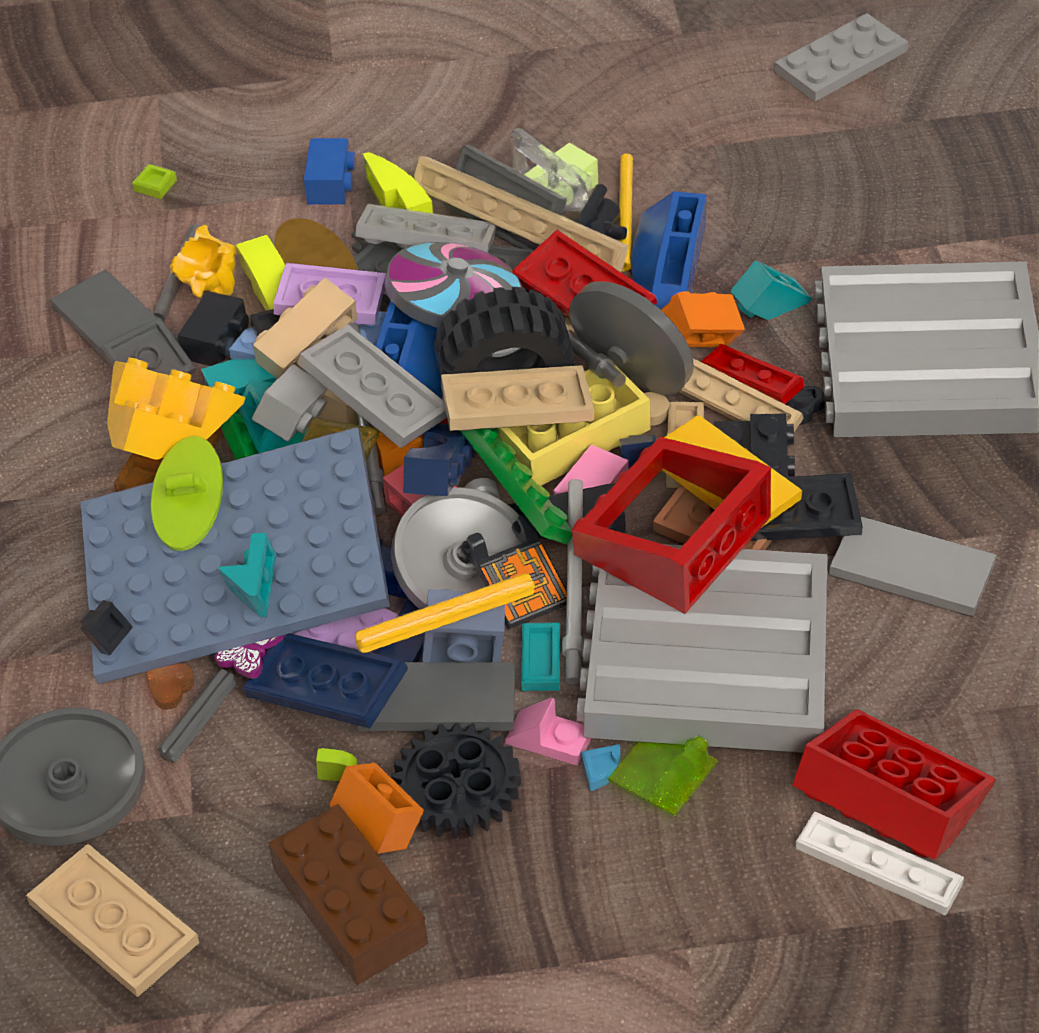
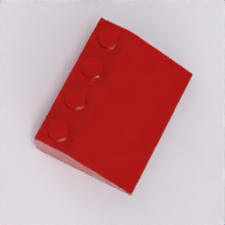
[792,709,996,860]

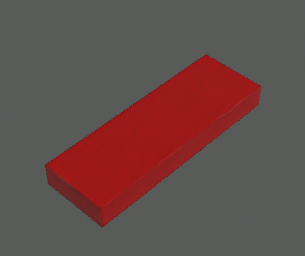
[701,344,804,404]

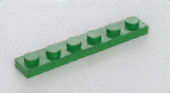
[460,427,572,545]

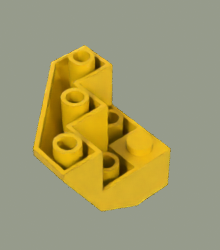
[107,357,245,460]

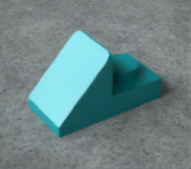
[218,533,276,617]

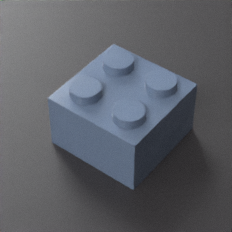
[422,589,505,662]

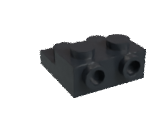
[714,413,795,477]

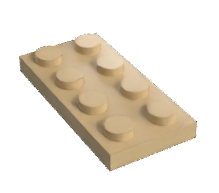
[441,365,595,431]
[26,844,199,997]

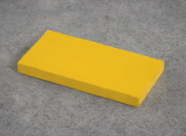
[649,414,802,527]

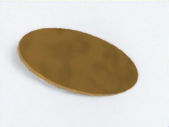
[275,218,358,270]

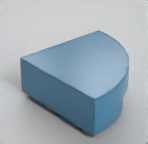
[581,744,621,791]

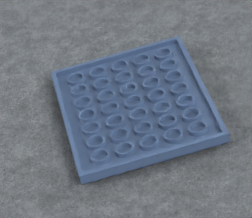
[81,427,390,684]

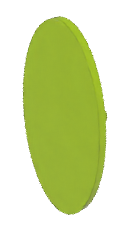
[151,436,223,551]

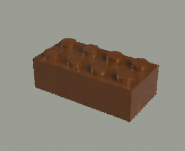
[268,804,428,985]

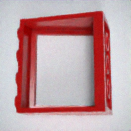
[571,437,771,614]

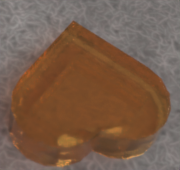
[147,663,194,709]

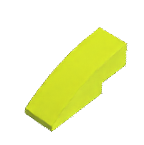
[363,152,433,213]
[236,235,285,311]

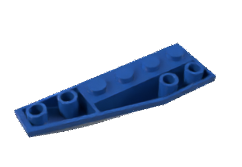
[631,191,706,310]
[376,301,443,399]

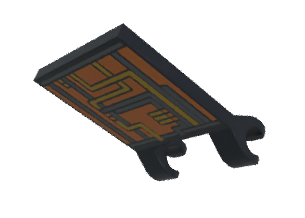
[462,514,567,630]

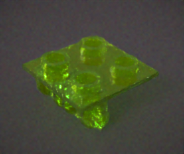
[608,736,718,817]

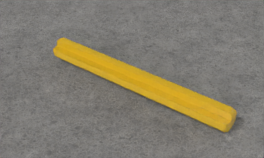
[354,573,535,653]

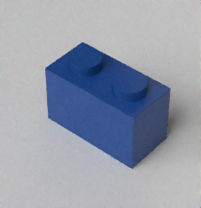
[304,138,356,205]

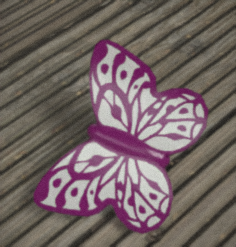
[215,634,286,679]

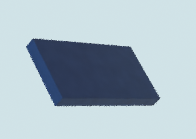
[242,633,408,728]

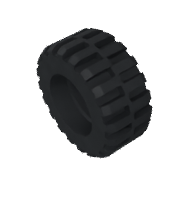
[434,287,574,376]

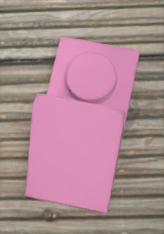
[505,698,591,766]

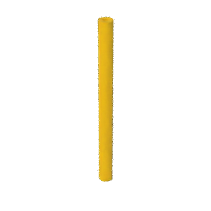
[618,154,633,272]

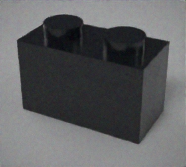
[178,291,249,366]

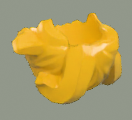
[170,225,237,298]

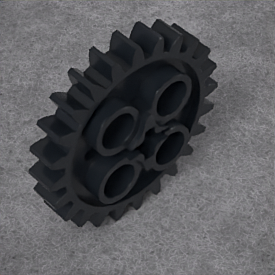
[391,723,521,839]

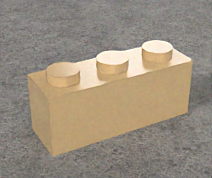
[253,278,358,379]

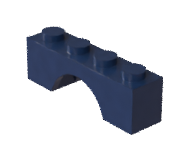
[403,423,477,496]

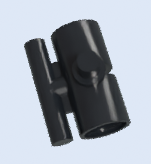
[574,184,627,240]

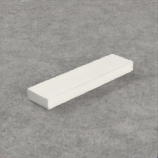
[796,811,964,916]

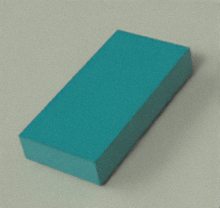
[521,623,560,691]

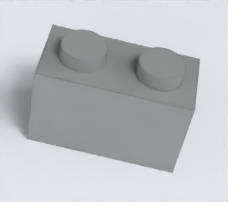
[252,364,328,441]

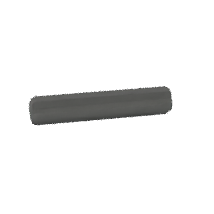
[158,669,236,763]

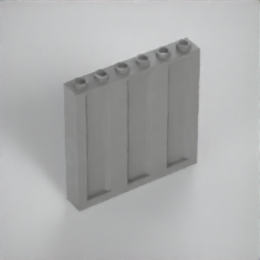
[814,261,1039,437]
[577,544,828,753]

